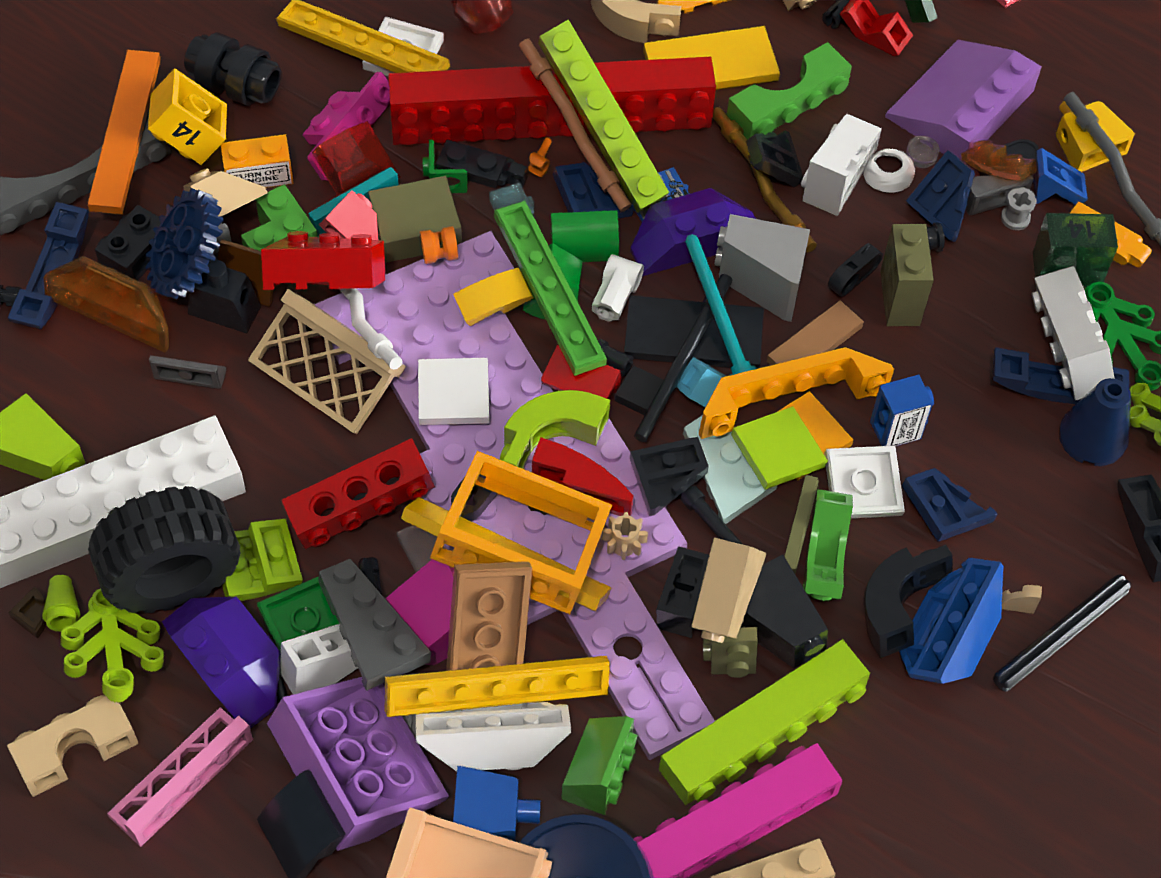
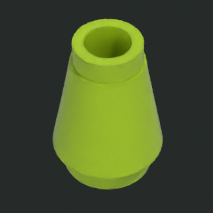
[42,575,80,632]

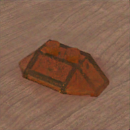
[43,256,169,353]

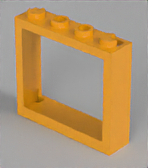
[430,451,612,614]

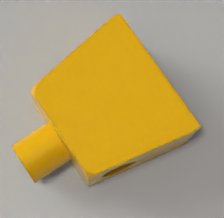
[1056,101,1135,172]

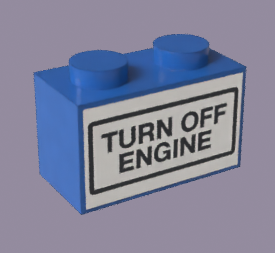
[870,374,934,446]

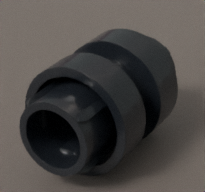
[184,32,282,106]

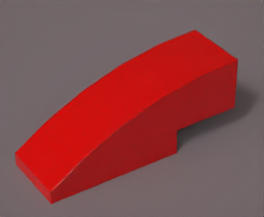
[532,437,634,516]

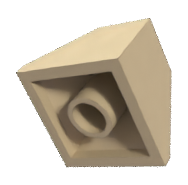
[183,168,268,217]

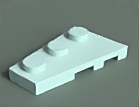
[683,416,777,524]

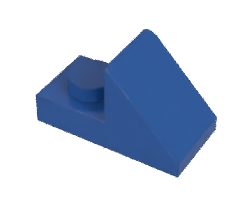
[1033,148,1088,205]

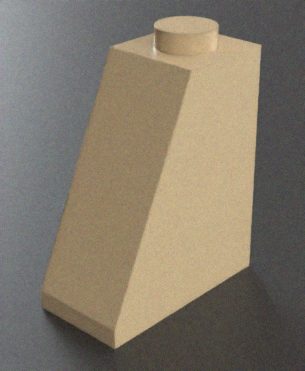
[692,538,766,643]

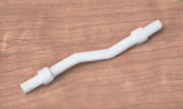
[339,288,402,369]

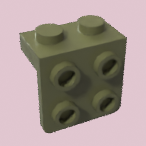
[703,627,757,678]

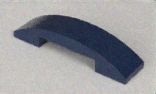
[8,202,89,329]
[993,347,1129,404]

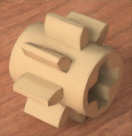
[602,512,648,560]

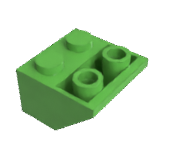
[562,716,638,815]

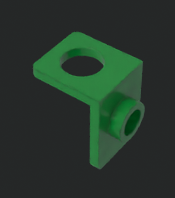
[423,140,468,193]

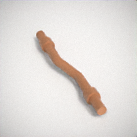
[519,38,631,212]

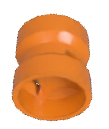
[420,226,459,264]

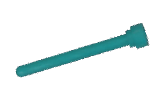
[685,234,756,375]

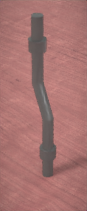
[1063,92,1161,246]

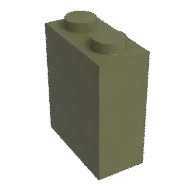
[368,176,462,263]
[880,224,934,326]

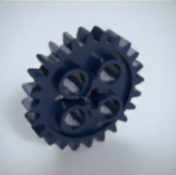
[145,188,223,299]

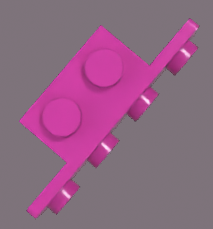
[302,72,390,181]

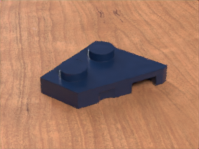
[906,150,975,242]
[553,162,634,218]
[902,468,998,542]

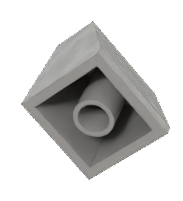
[714,214,810,322]

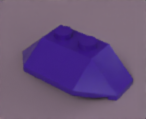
[630,188,756,276]
[162,597,281,729]

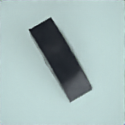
[1117,474,1161,582]

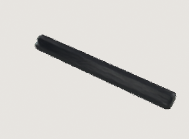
[993,574,1131,691]

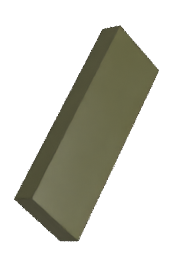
[785,475,819,574]

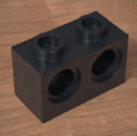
[656,546,710,638]

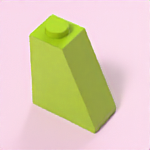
[0,394,85,480]

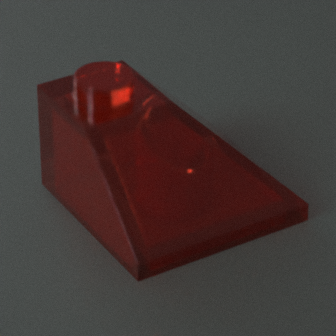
[312,121,401,196]

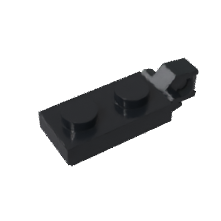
[436,139,528,189]

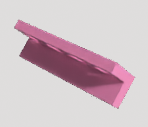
[107,707,253,847]

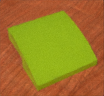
[222,518,303,601]

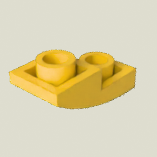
[453,268,534,326]

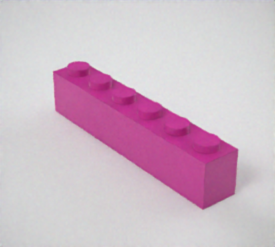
[633,743,843,878]

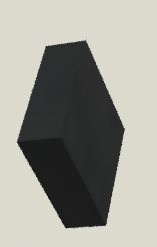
[614,365,663,415]

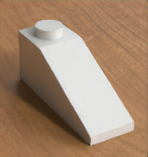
[280,624,358,695]

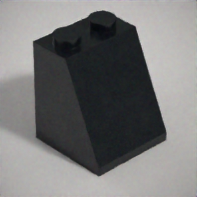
[740,554,828,668]

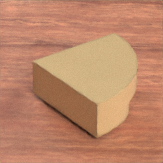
[1002,585,1042,614]

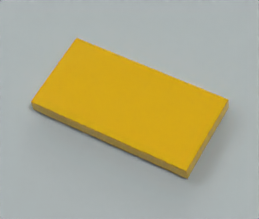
[643,26,780,89]

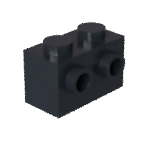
[95,205,161,288]

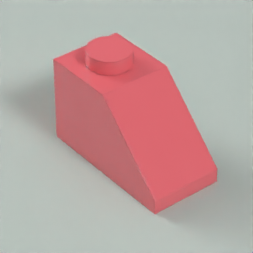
[319,190,378,240]

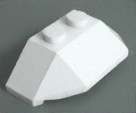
[416,701,571,772]

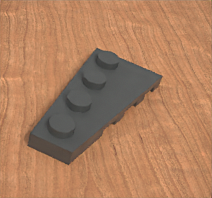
[318,559,431,691]

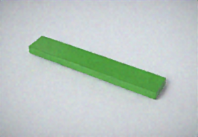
[494,201,607,376]

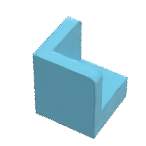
[676,357,726,407]

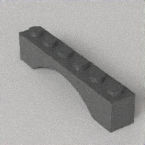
[0,108,171,235]

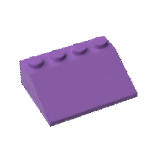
[885,40,1042,163]
[267,677,449,851]

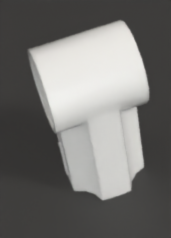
[592,254,644,322]

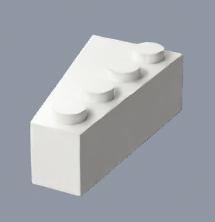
[1031,266,1115,400]

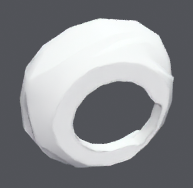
[863,148,915,193]

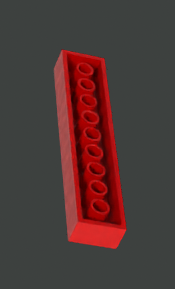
[388,56,716,145]

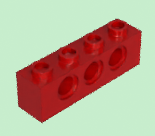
[281,438,435,549]

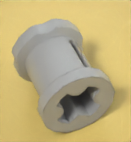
[1001,187,1037,230]

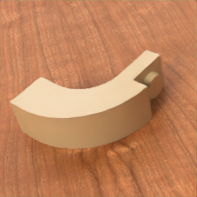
[591,0,681,43]

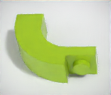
[500,390,610,469]

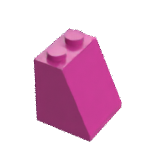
[385,559,454,665]

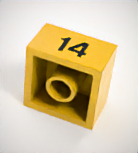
[148,68,227,165]

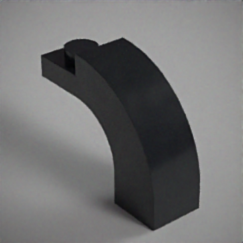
[865,545,953,658]

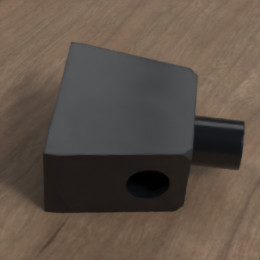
[188,260,261,334]

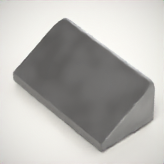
[149,355,226,389]

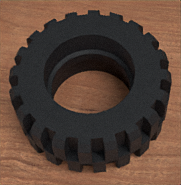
[88,486,241,613]

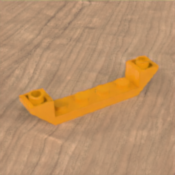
[699,347,894,439]

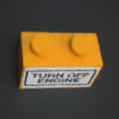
[221,134,294,188]

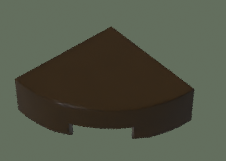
[8,586,46,639]

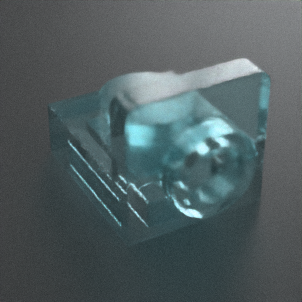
[489,183,534,217]

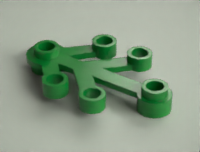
[1084,282,1161,391]

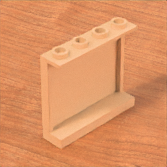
[386,807,552,878]

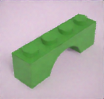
[727,42,852,140]

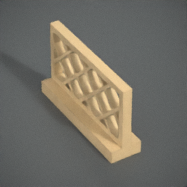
[248,289,406,434]

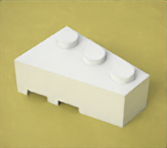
[801,114,882,216]

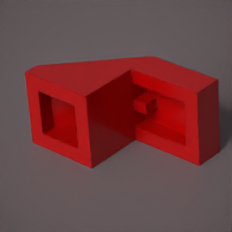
[840,0,913,56]

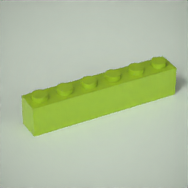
[538,19,669,213]
[659,639,870,806]

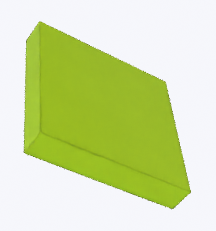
[731,406,828,490]

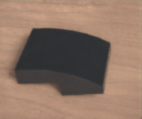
[257,769,346,878]

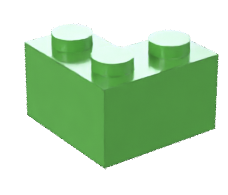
[241,184,318,251]

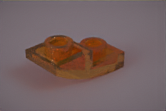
[961,140,1037,181]

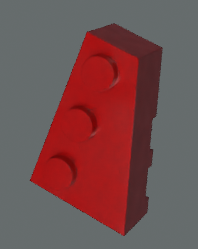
[261,231,386,290]

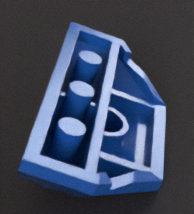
[900,558,1003,684]

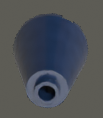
[1059,378,1131,466]

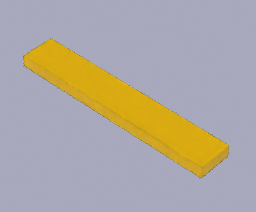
[276,0,450,73]
[401,497,612,611]
[385,656,610,717]

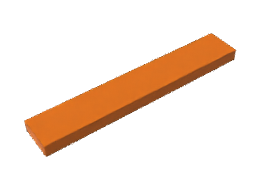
[87,50,161,214]

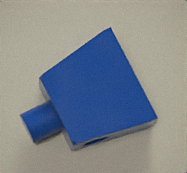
[453,766,541,842]

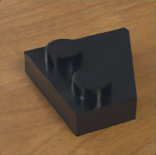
[746,131,803,187]
[629,437,709,516]

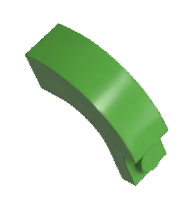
[803,489,853,601]

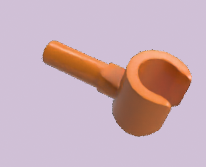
[528,137,552,177]

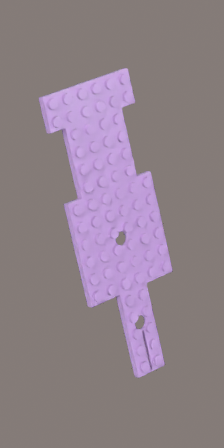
[314,231,715,760]

